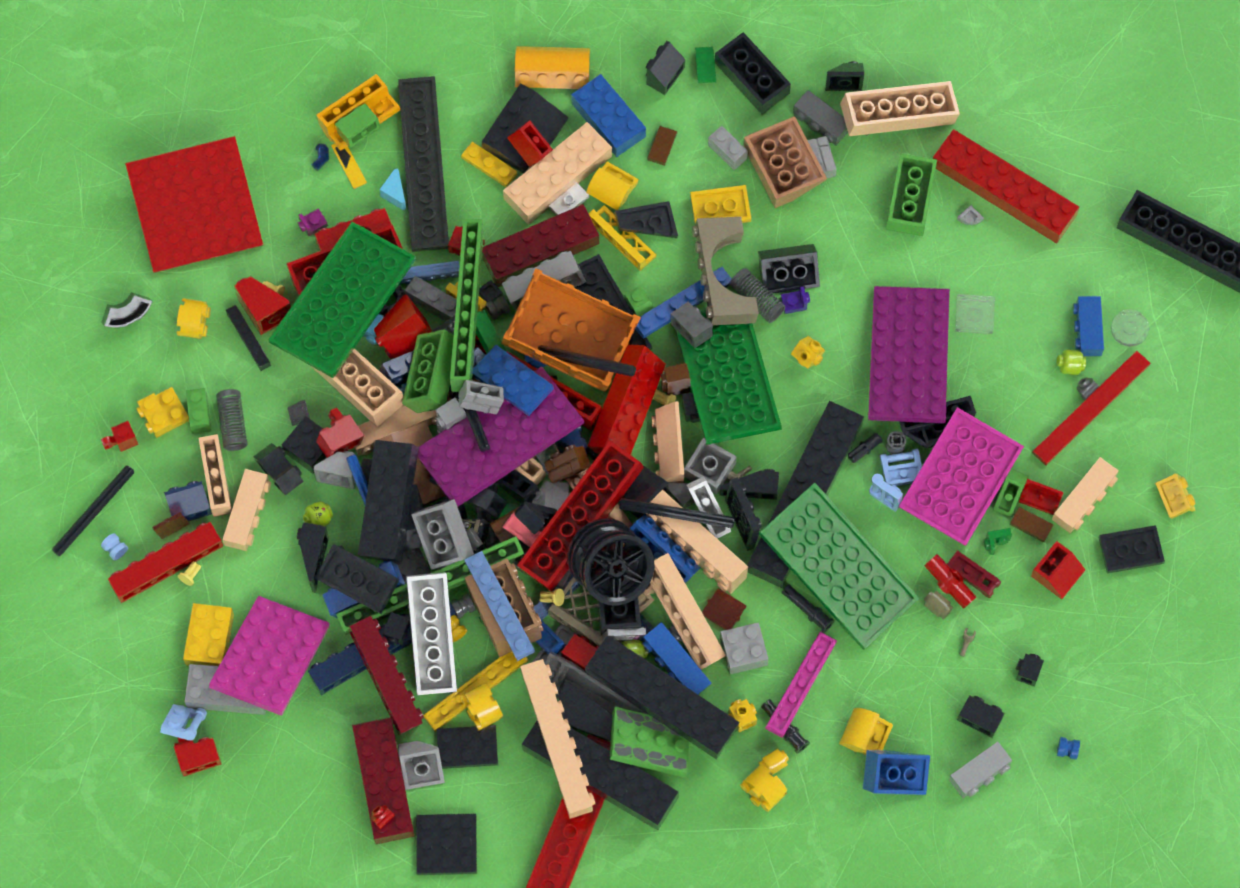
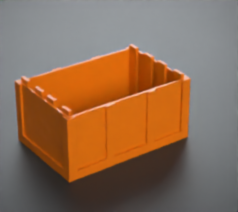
[501,268,641,392]

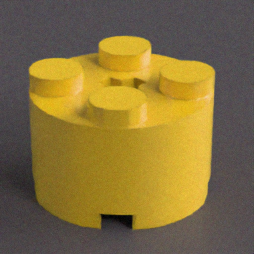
[177,298,211,339]
[460,684,503,731]
[740,765,787,812]

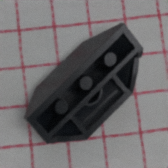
[899,395,976,449]

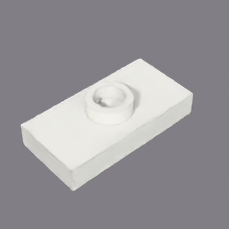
[549,182,589,215]

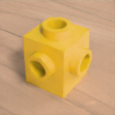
[791,336,825,369]
[728,699,757,733]

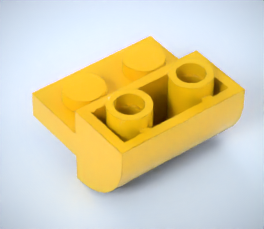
[586,161,639,210]
[839,708,893,755]

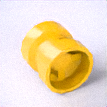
[450,615,468,642]

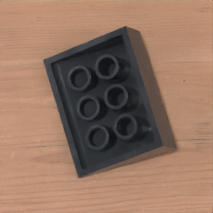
[482,83,568,173]

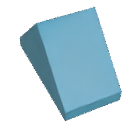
[380,169,406,210]

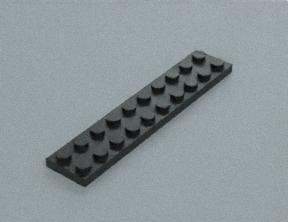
[398,76,449,252]

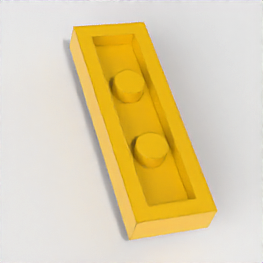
[461,142,517,187]

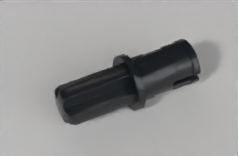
[848,433,883,463]

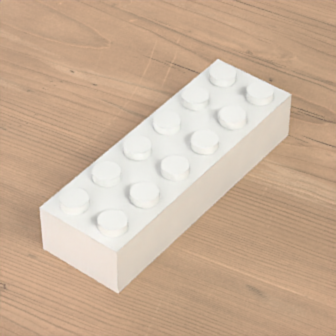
[406,572,457,695]

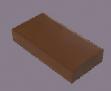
[648,126,677,166]
[1010,507,1053,542]

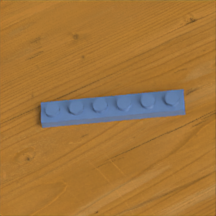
[464,551,535,661]

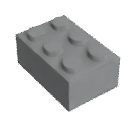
[411,499,474,569]

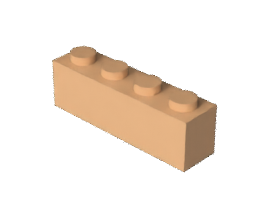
[199,434,232,517]
[1052,457,1118,534]
[223,469,271,551]

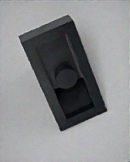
[514,501,557,534]

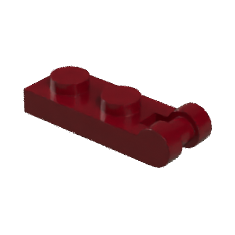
[947,550,1001,598]

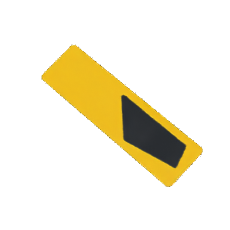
[331,144,367,189]

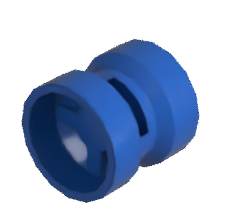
[1057,737,1080,760]

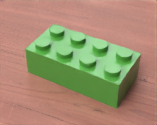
[886,153,937,236]
[402,329,454,413]

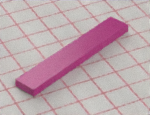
[765,632,837,738]

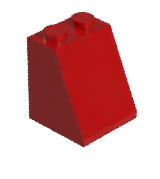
[234,276,291,335]
[374,294,432,359]

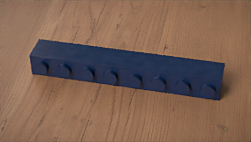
[308,602,457,695]

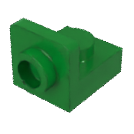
[984,528,1012,555]

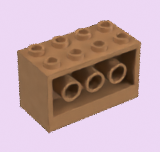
[464,558,543,657]

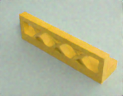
[589,205,656,271]

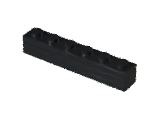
[226,305,271,371]

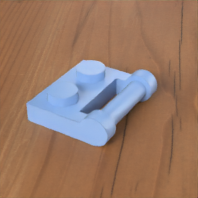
[880,448,922,486]
[869,474,903,512]
[160,704,207,740]

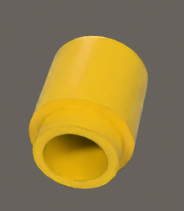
[759,749,789,775]

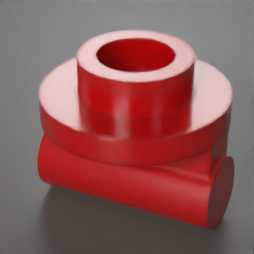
[371,805,395,830]

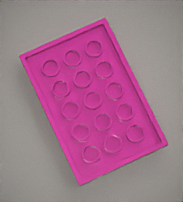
[899,407,1024,546]
[209,596,330,716]

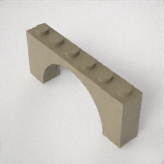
[692,217,759,325]

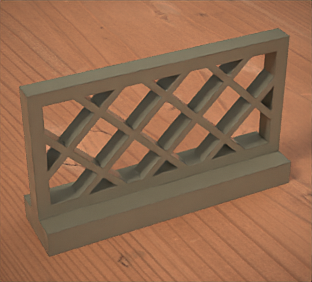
[548,577,623,647]

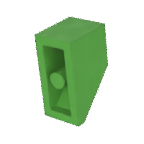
[625,286,654,317]
[993,469,1029,517]

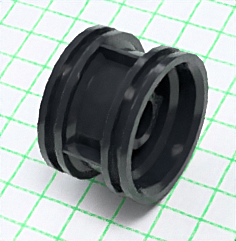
[567,518,655,605]

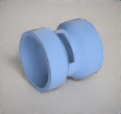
[101,533,128,560]

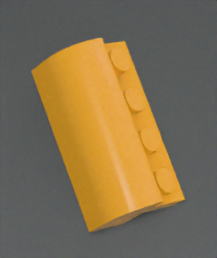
[515,46,590,89]
[316,74,401,151]

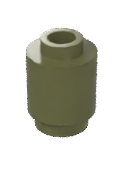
[924,591,953,619]

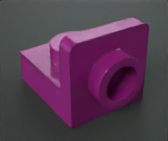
[297,208,328,236]

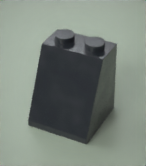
[619,466,668,519]

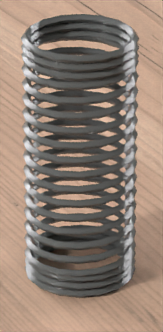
[730,268,785,323]
[216,389,248,451]

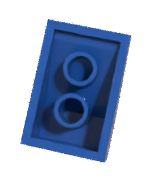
[863,750,930,795]

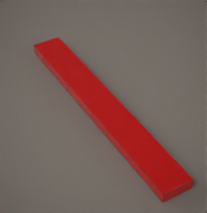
[1032,351,1151,466]

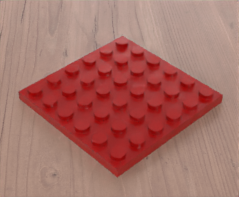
[125,136,263,273]

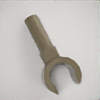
[726,466,752,482]
[960,628,976,657]

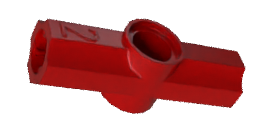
[924,554,976,609]

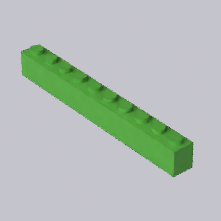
[450,219,484,392]
[336,536,524,635]

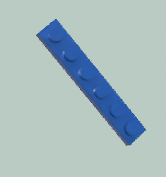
[635,267,732,339]

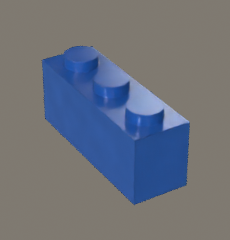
[1073,296,1104,356]

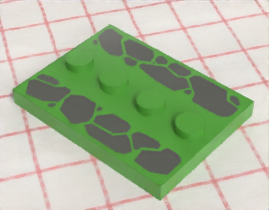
[610,707,689,778]

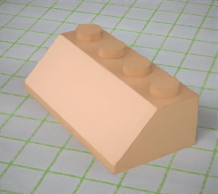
[652,401,684,483]

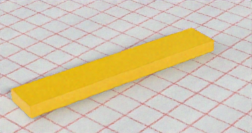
[423,652,528,732]

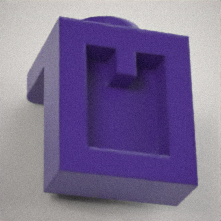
[781,286,810,314]

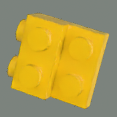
[136,387,189,438]

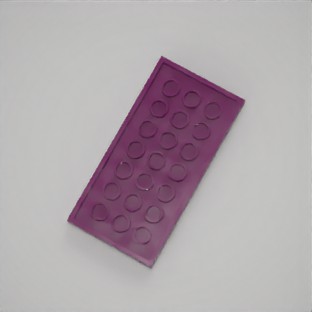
[868,286,950,423]
[417,366,584,507]

